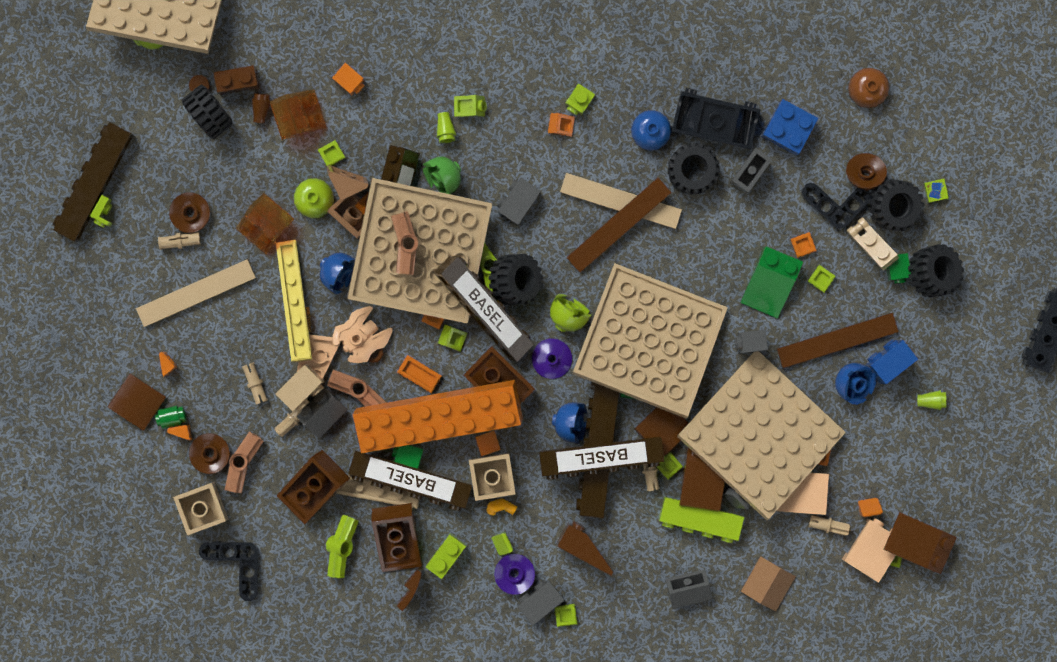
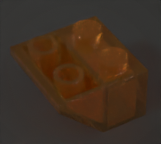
[270,89,326,140]
[235,193,295,254]

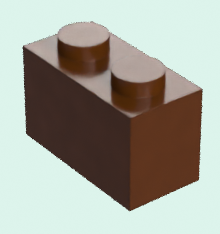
[213,65,260,95]

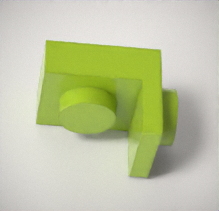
[565,83,595,116]
[454,95,487,117]
[90,195,112,228]

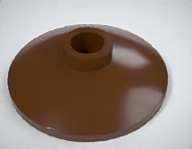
[846,153,887,189]
[169,192,210,233]
[189,433,230,474]

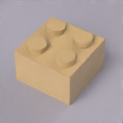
[276,364,325,411]
[469,453,516,501]
[173,482,229,535]

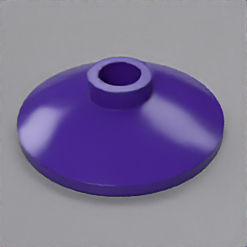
[532,339,572,379]
[494,554,535,595]

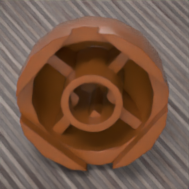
[848,68,889,109]

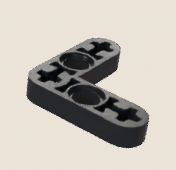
[801,183,877,229]
[199,542,259,601]

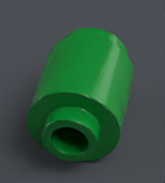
[155,405,187,430]

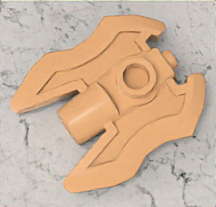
[333,306,393,363]

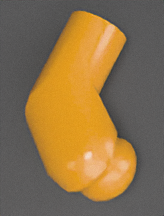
[486,498,518,516]

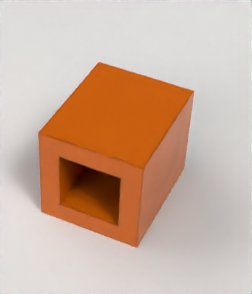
[332,63,365,96]

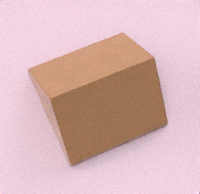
[327,165,368,200]
[327,194,364,240]
[741,556,796,611]

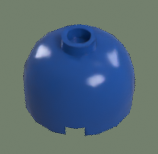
[631,110,672,151]
[320,252,355,294]
[835,363,876,405]
[552,402,587,444]

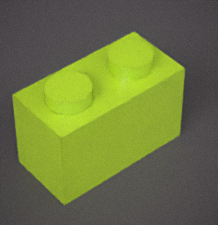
[426,533,466,579]

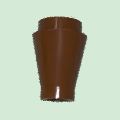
[252,93,272,123]

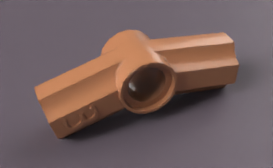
[391,211,418,275]
[327,369,387,407]
[225,431,264,493]

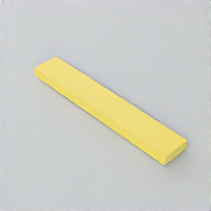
[276,240,312,363]

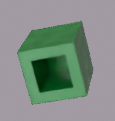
[886,253,911,284]
[392,445,424,469]

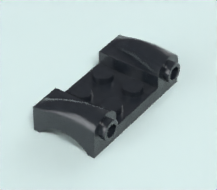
[672,88,761,149]

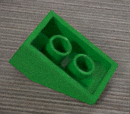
[740,246,803,318]

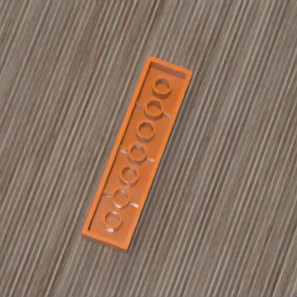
[352,380,523,453]

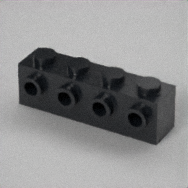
[1021,288,1057,373]

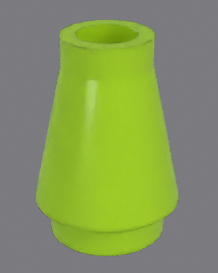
[437,112,457,143]
[917,390,946,410]

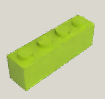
[658,496,744,543]

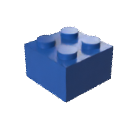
[761,99,818,156]
[865,339,918,384]

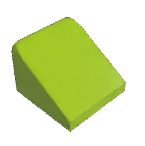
[438,325,467,352]
[492,532,513,555]

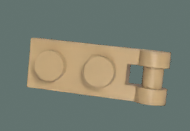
[846,217,899,271]

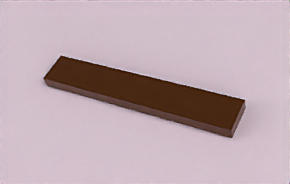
[566,177,672,272]
[776,313,899,368]

